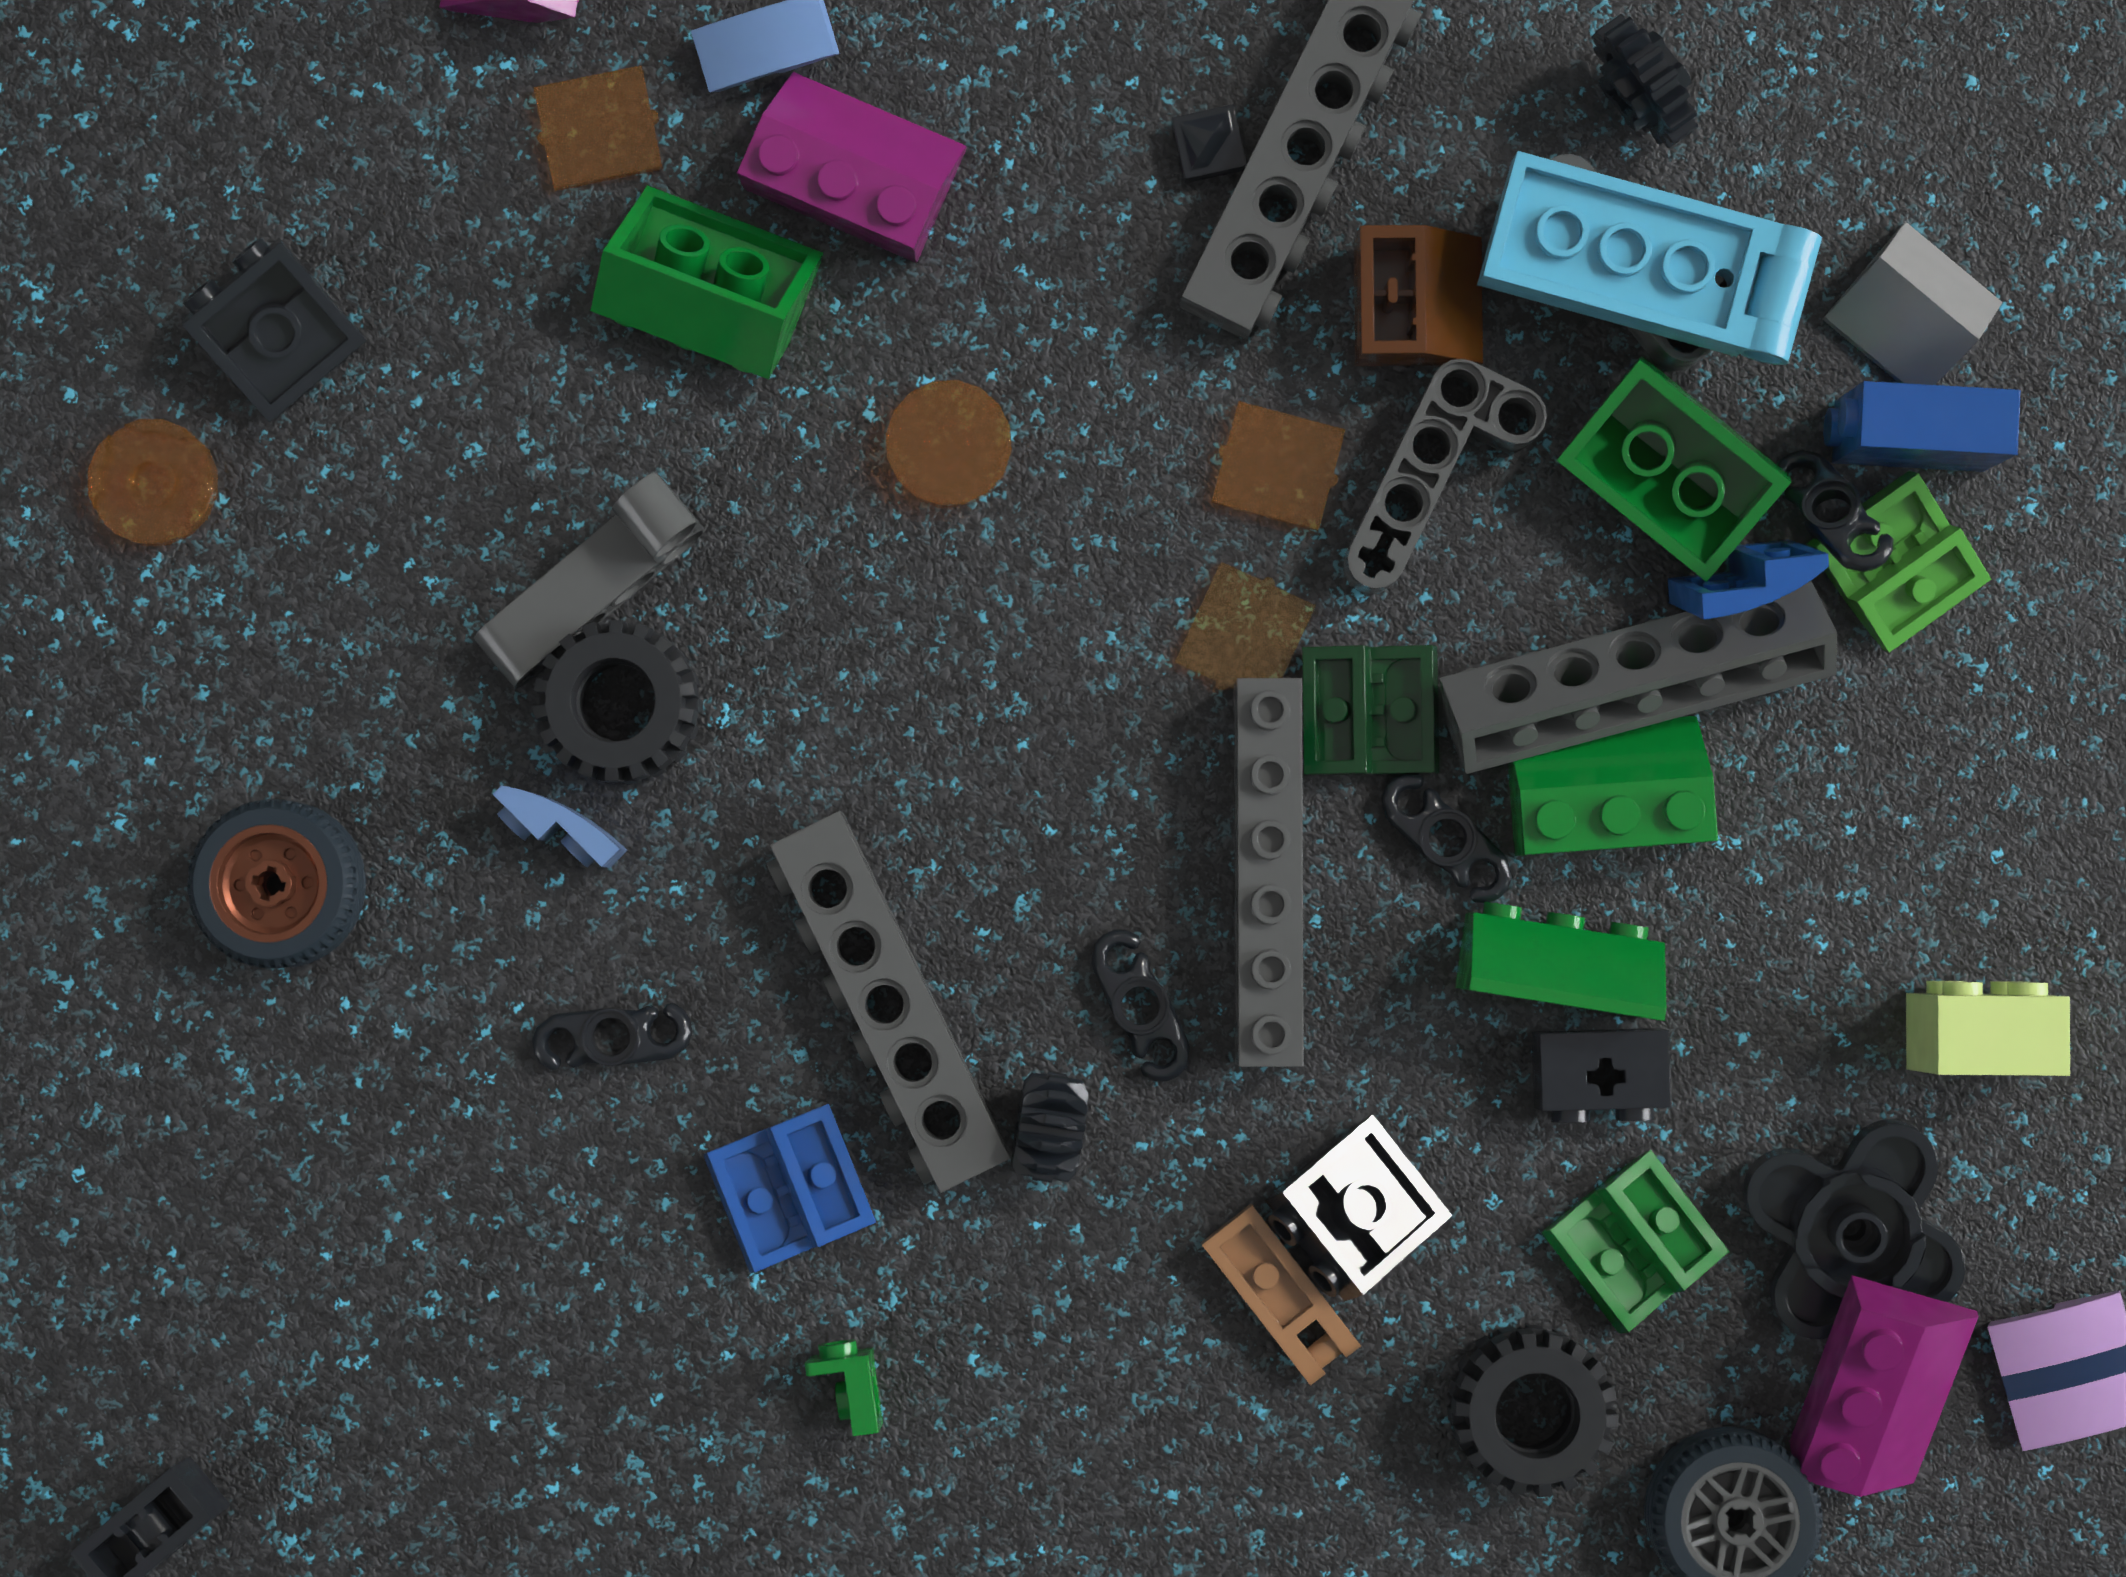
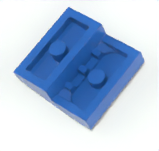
[1668,540,1829,620]
[703,1104,876,1273]

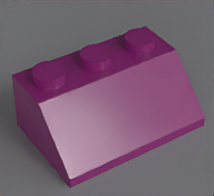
[737,72,967,263]
[1789,1275,1979,1497]

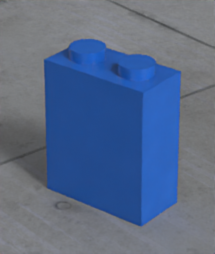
[1823,381,2021,472]

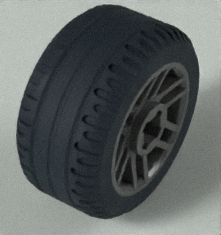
[1644,1427,1823,1577]

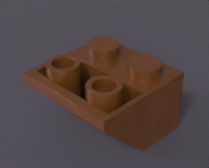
[1354,225,1483,366]

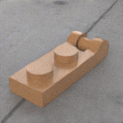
[1201,1204,1361,1385]

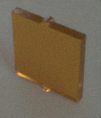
[533,65,663,191]
[1211,401,1345,531]
[1174,562,1316,691]

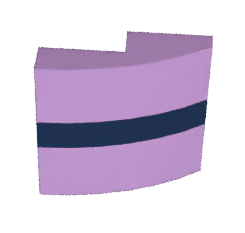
[1987,1290,2126,1451]

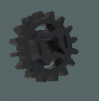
[1591,14,1698,148]

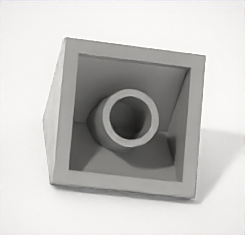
[1822,221,2003,385]

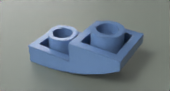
[691,0,840,93]
[493,785,628,868]

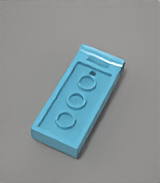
[1477,151,1822,365]

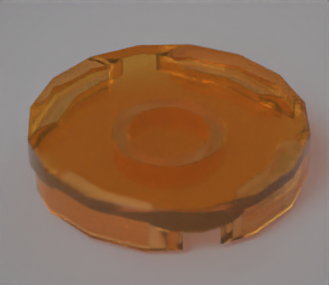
[886,380,1012,508]
[88,419,218,546]

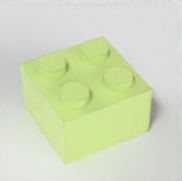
[1906,981,2070,1076]

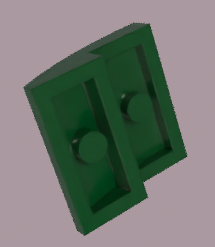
[1302,645,1439,775]

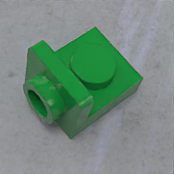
[804,1339,883,1436]

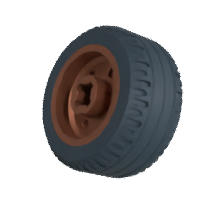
[187,799,366,968]

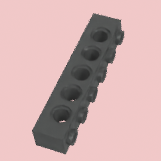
[1180,0,1422,341]
[1440,581,1837,774]
[1234,678,1304,1067]
[766,811,1011,1193]

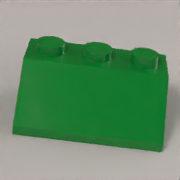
[590,185,823,380]
[1556,355,1791,582]
[1508,716,1718,856]
[1455,902,1667,1021]

